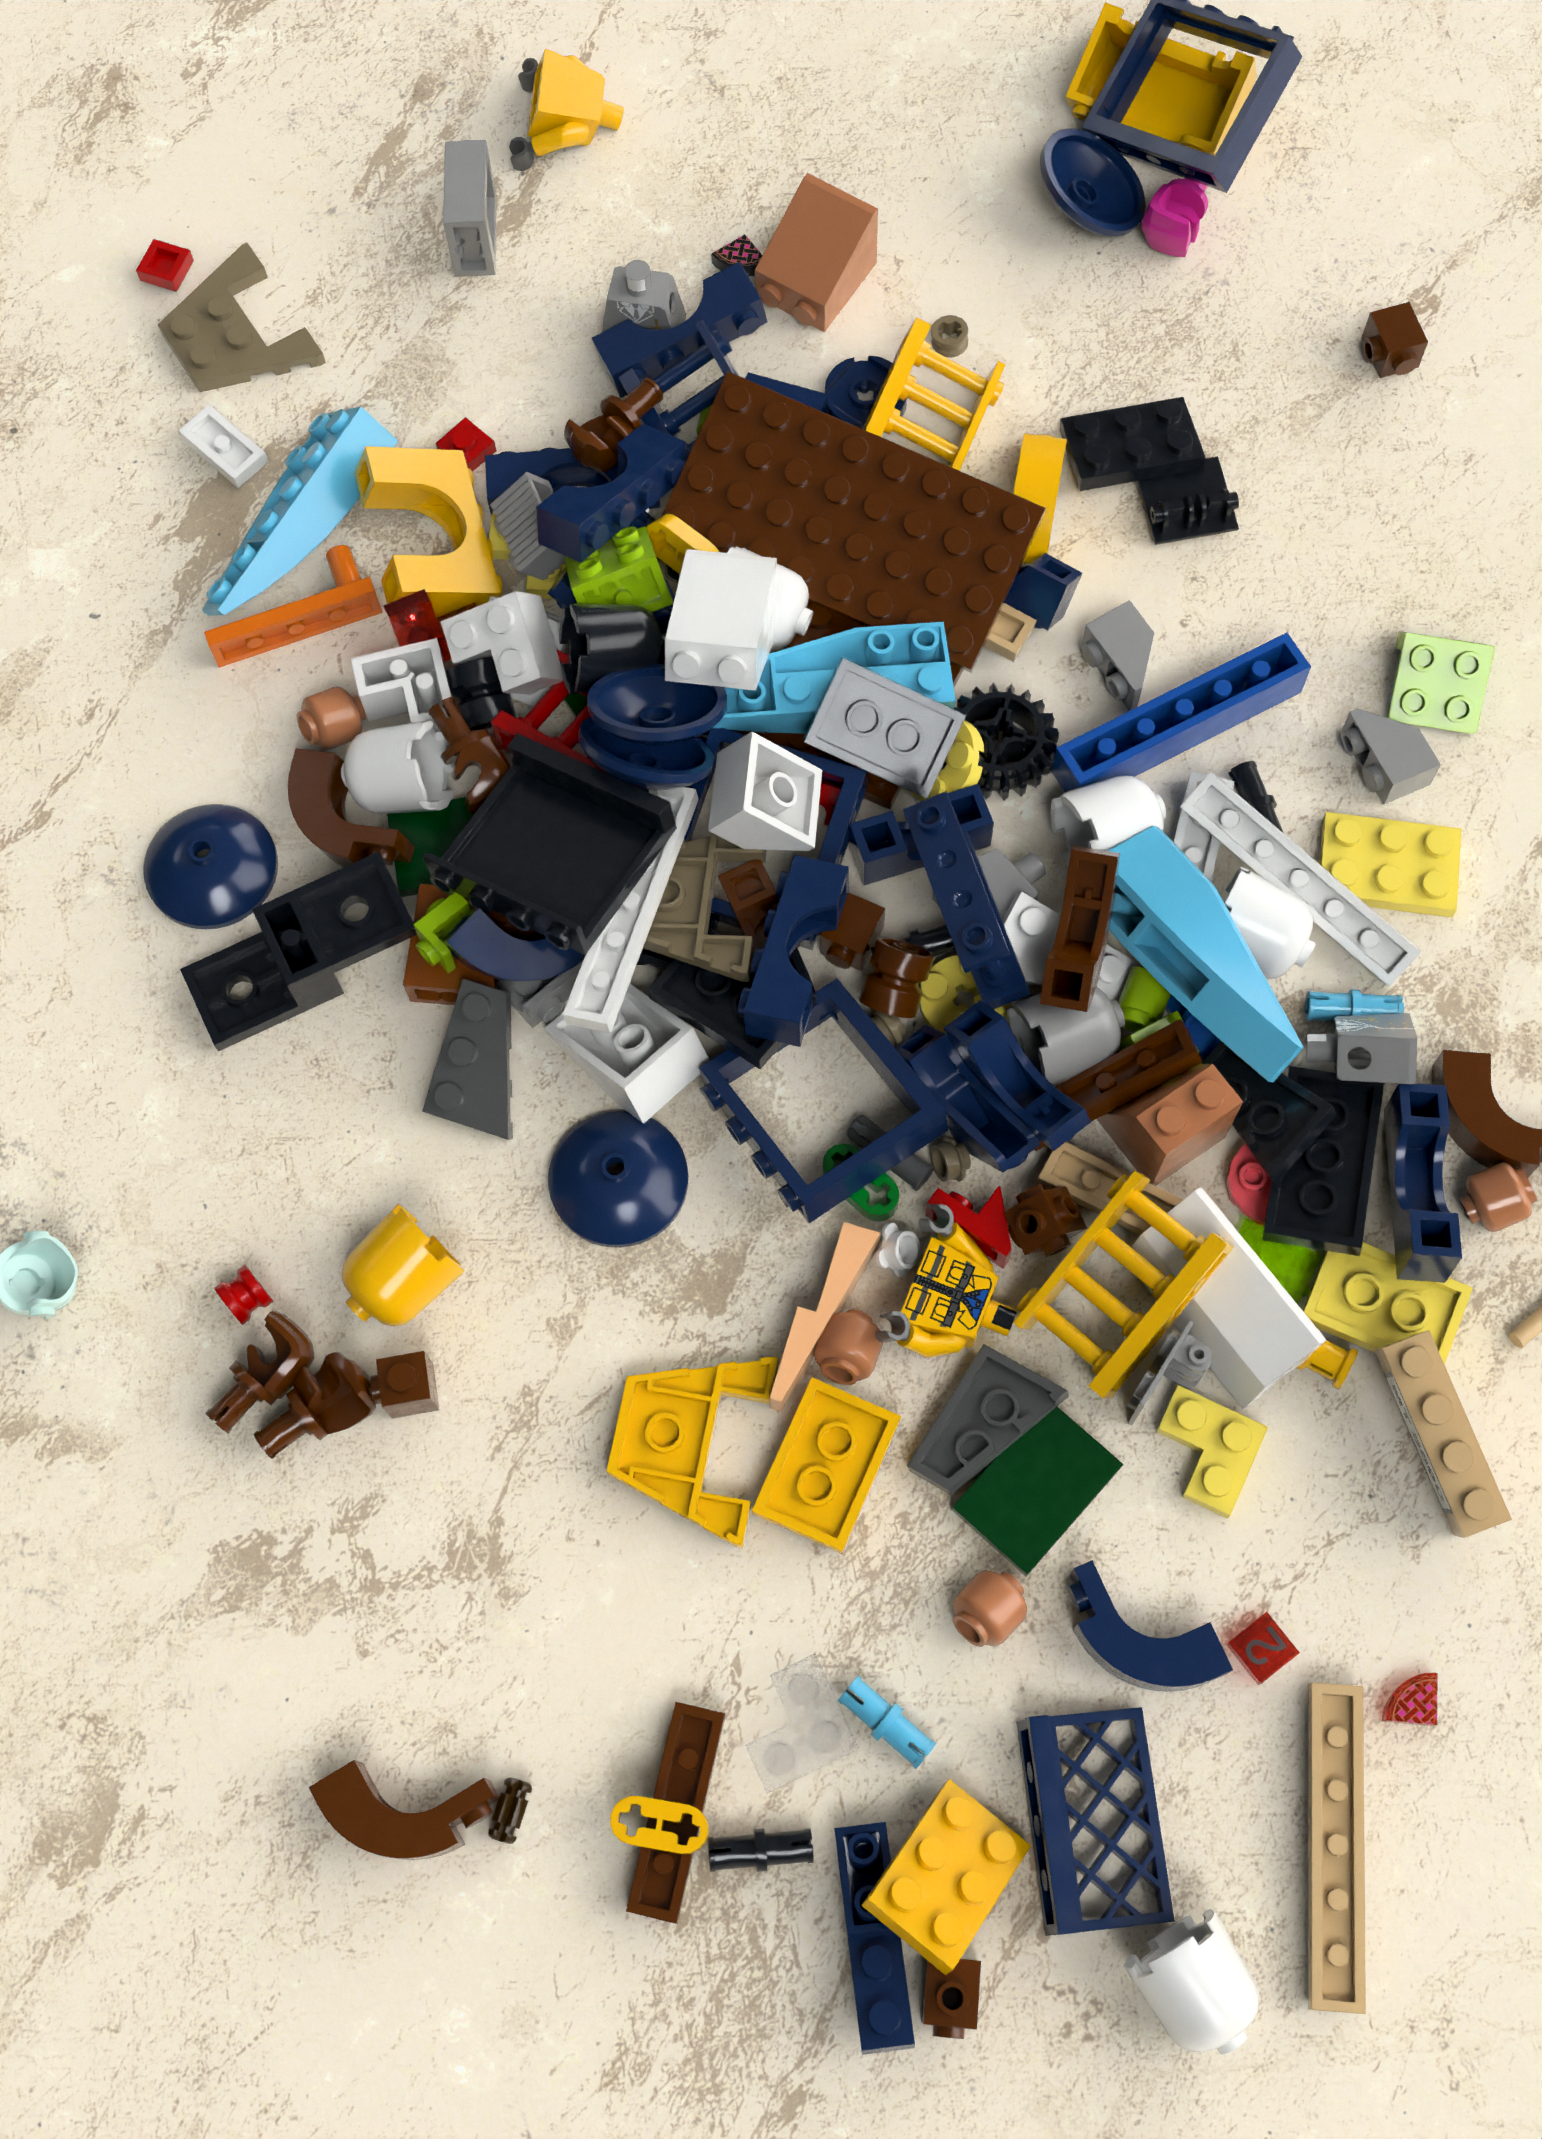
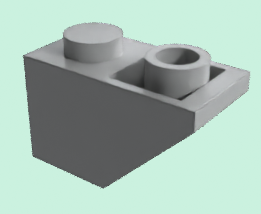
[1081,600,1154,711]
[1341,709,1441,805]

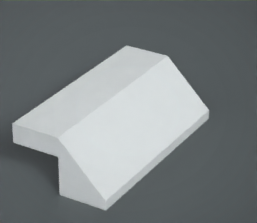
[1131,1187,1326,1409]

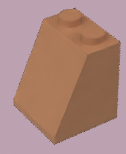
[755,173,878,332]
[1097,1064,1243,1186]

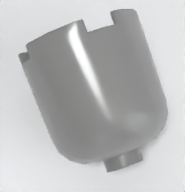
[1006,987,1125,1086]

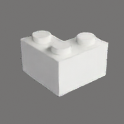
[441,591,564,695]
[351,638,453,732]

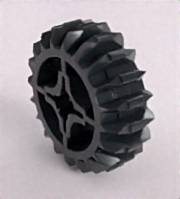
[943,682,1059,801]

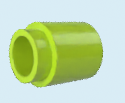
[1118,966,1171,1033]

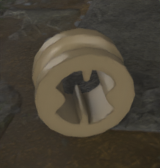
[931,315,968,358]

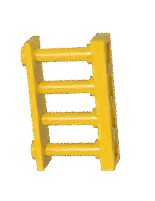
[863,317,1005,471]
[1013,1171,1234,1399]

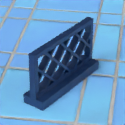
[1016,1707,1175,1936]

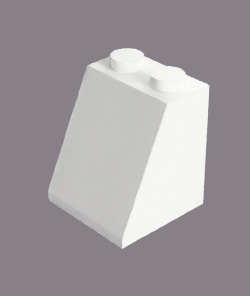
[665,549,777,691]

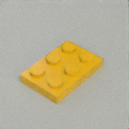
[752,1377,901,1554]
[861,1779,1031,1975]

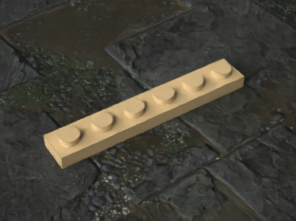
[1308,1682,1366,2014]

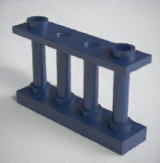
[618,319,739,461]
[903,791,1031,1009]

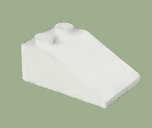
[544,984,710,1124]

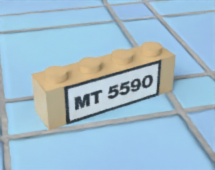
[1374,1330,1512,1538]

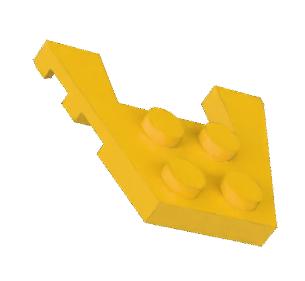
[606,1357,779,1548]

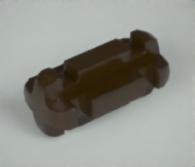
[488,1777,532,1844]

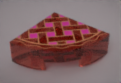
[1382,1673,1438,1726]

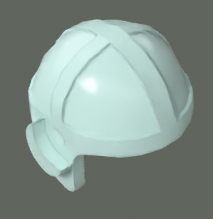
[0,1231,78,1319]

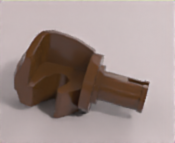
[564,377,663,473]
[428,697,511,816]
[205,1311,315,1434]
[253,1352,376,1459]

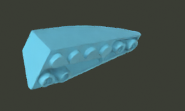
[202,407,398,616]
[713,622,956,734]
[1108,826,1304,1082]

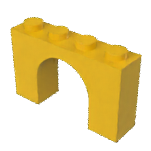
[354,446,502,617]

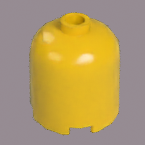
[341,1203,465,1327]

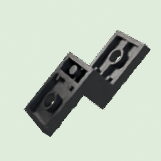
[180,852,417,1052]

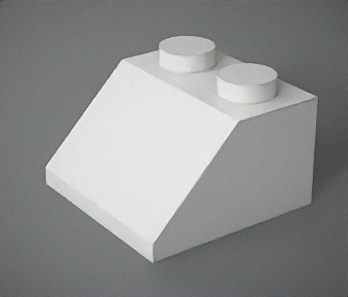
[708,732,822,851]

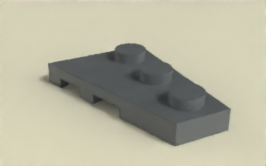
[422,978,513,1140]
[907,1344,1069,1495]

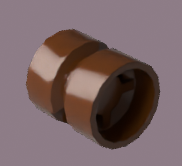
[858,937,935,1018]

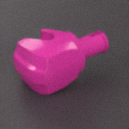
[1142,178,1208,257]

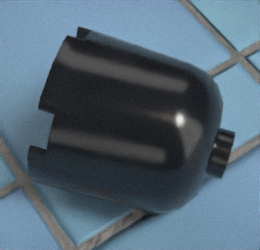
[559,603,666,695]

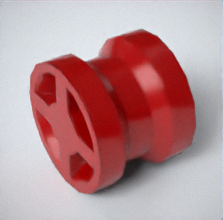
[214,1265,274,1325]

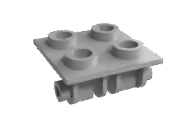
[1127,1321,1213,1426]

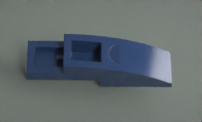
[834,1822,915,2055]

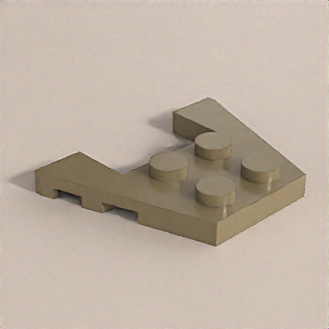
[158,242,326,392]
[643,832,767,982]

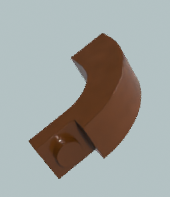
[288,748,415,867]
[1040,846,1120,1012]
[1432,1050,1542,1178]
[309,1760,499,1860]

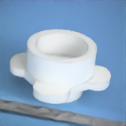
[876,1223,921,1277]

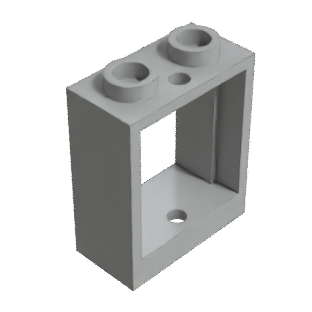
[443,140,497,277]

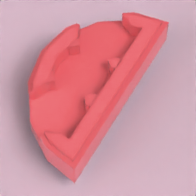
[1226,1144,1271,1227]

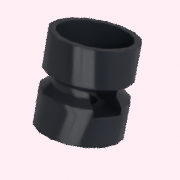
[446,657,517,731]

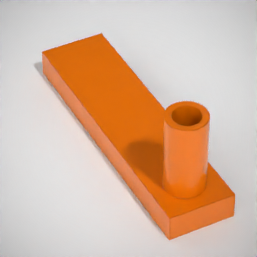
[204,545,383,668]

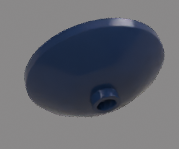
[1040,129,1146,236]
[587,664,727,746]
[578,717,714,791]
[143,804,278,929]
[548,1111,689,1248]

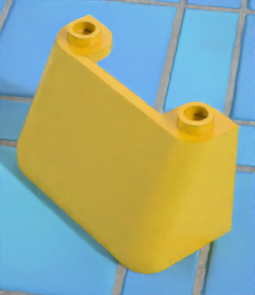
[1065,2,1257,156]

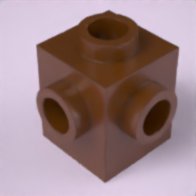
[1003,1184,1088,1258]

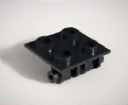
[1137,456,1239,545]

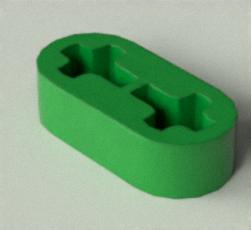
[822,1143,900,1222]

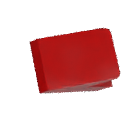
[925,1186,1012,1269]

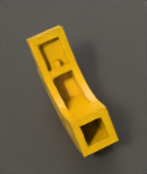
[1013,433,1067,564]

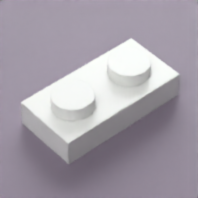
[178,405,269,488]

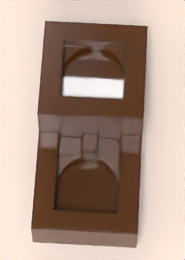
[718,859,800,955]

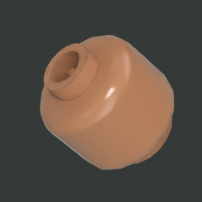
[297,686,366,751]
[1459,1162,1537,1232]
[814,1310,883,1385]
[952,1570,1027,1647]

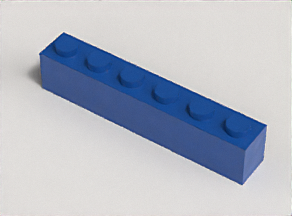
[1052,632,1311,792]

